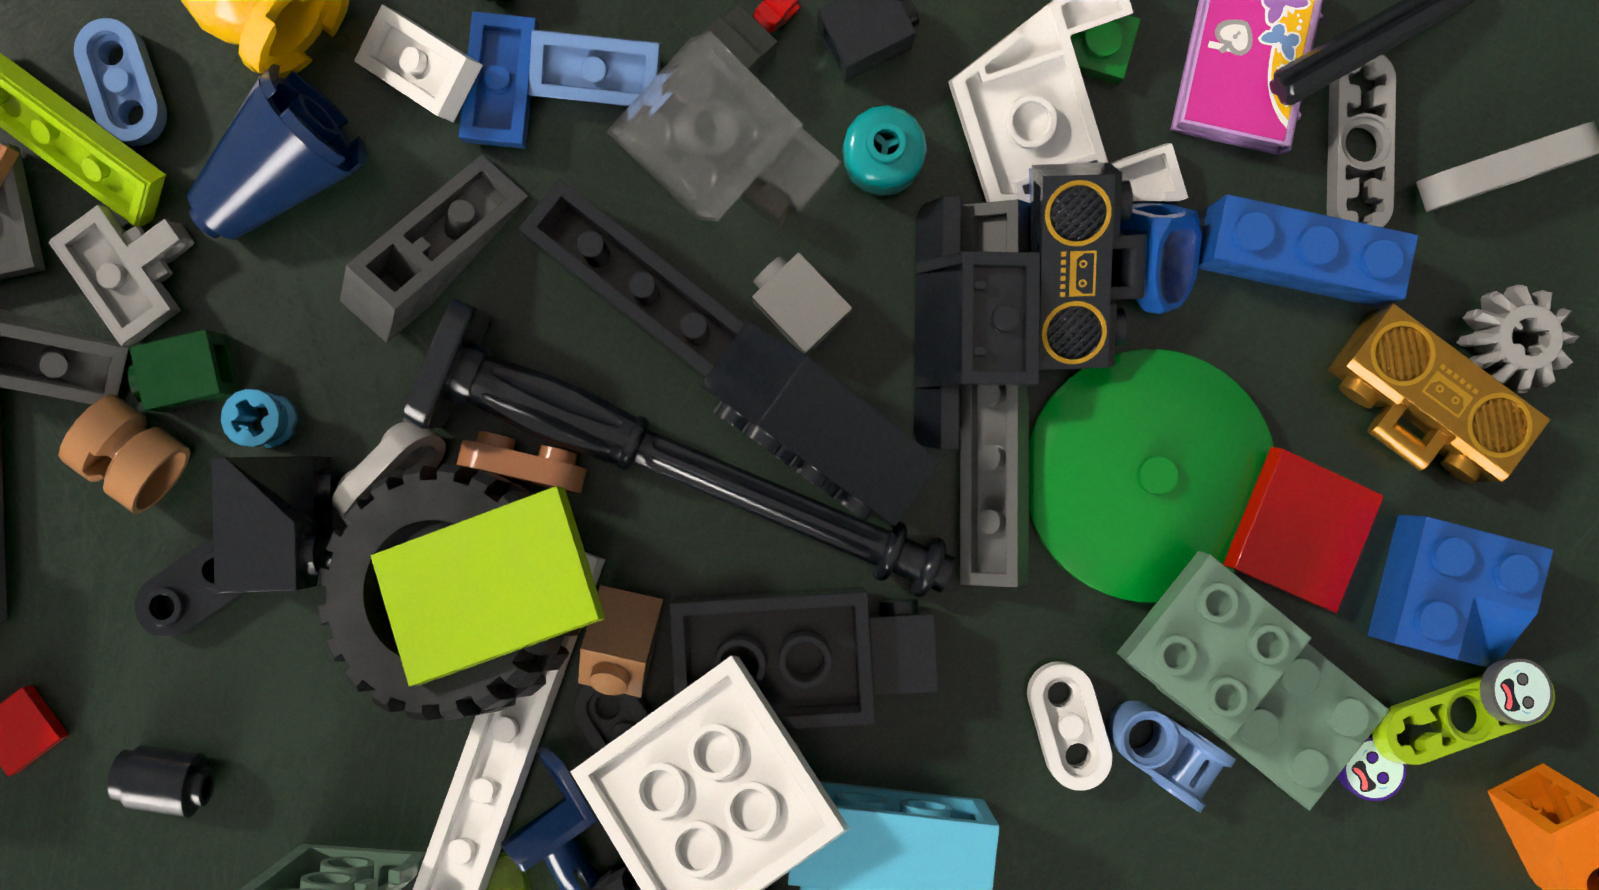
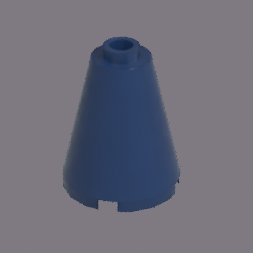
[187,64,368,240]

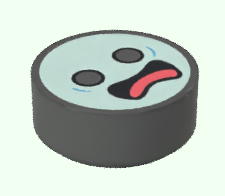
[1480,659,1553,724]

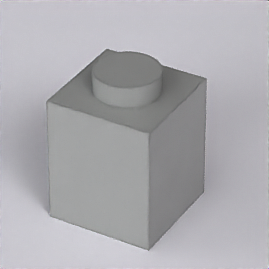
[752,252,852,355]

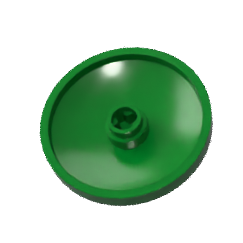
[1029,349,1274,603]

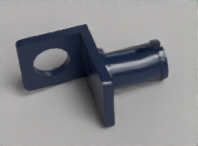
[501,745,599,890]

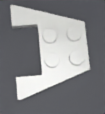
[948,0,1188,203]

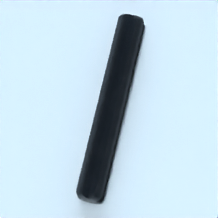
[1269,0,1476,105]

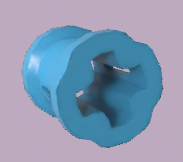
[221,389,298,448]

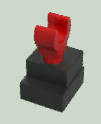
[701,0,801,91]

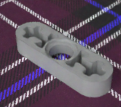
[1327,54,1396,227]
[1416,121,1599,212]

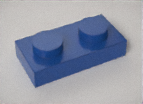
[459,11,539,149]

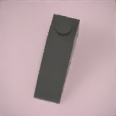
[340,154,528,343]
[0,308,129,405]

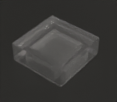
[753,121,841,213]

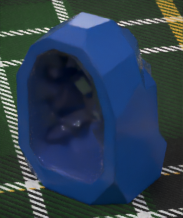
[1120,203,1202,314]

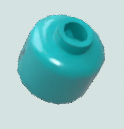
[842,105,927,196]

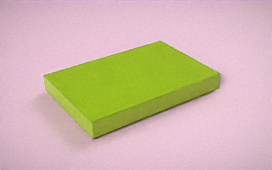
[370,486,606,687]

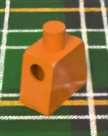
[1487,763,1599,890]

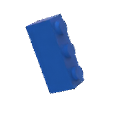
[1198,194,1418,307]

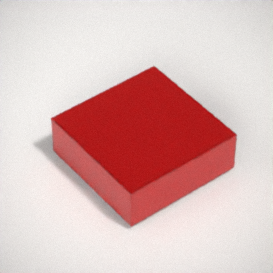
[0,685,69,777]

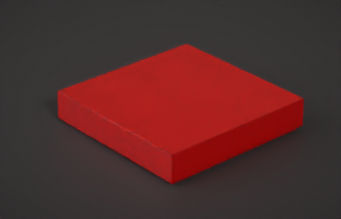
[1223,447,1384,613]

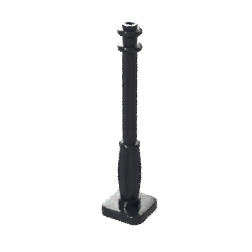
[403,299,955,597]

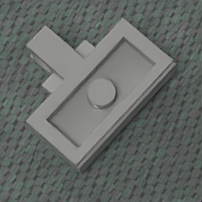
[49,205,195,347]

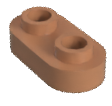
[456,431,587,494]

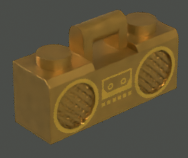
[1327,303,1550,485]

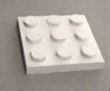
[570,655,850,890]

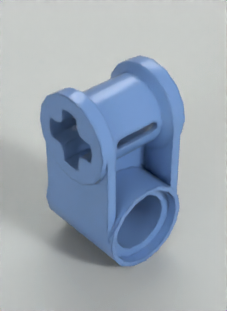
[1106,701,1236,813]

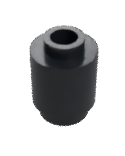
[108,745,215,818]

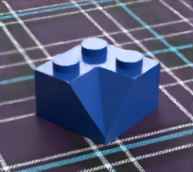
[1367,515,1553,668]

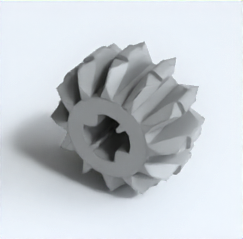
[1456,285,1580,394]

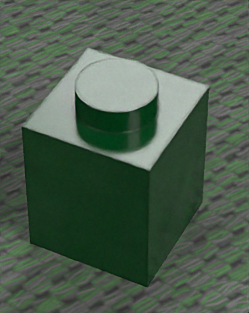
[128,330,240,413]

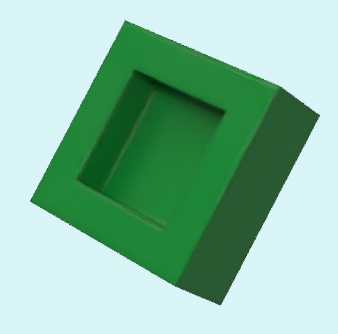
[1070,15,1141,85]

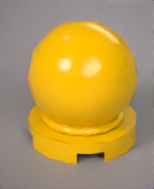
[181,0,349,79]

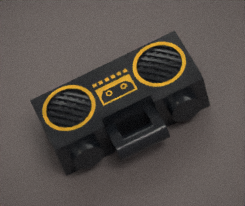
[1030,162,1148,370]

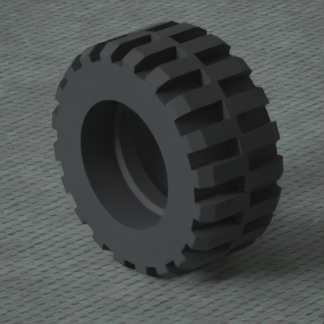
[317,464,580,721]

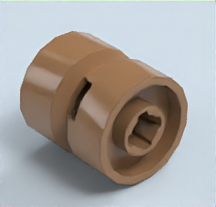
[58,395,191,514]

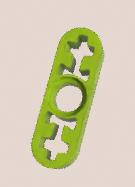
[1372,674,1555,765]

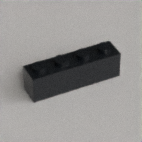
[518,178,745,379]

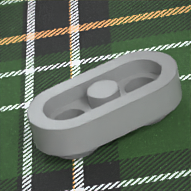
[332,422,446,526]

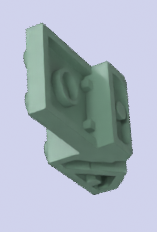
[1117,551,1390,811]

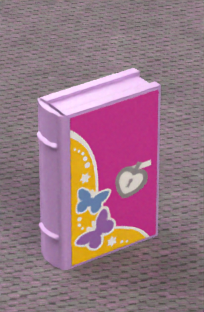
[1170,0,1324,155]

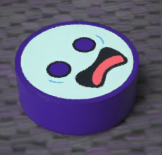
[1338,734,1407,801]

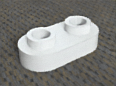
[1027,661,1112,790]

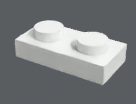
[354,4,483,122]

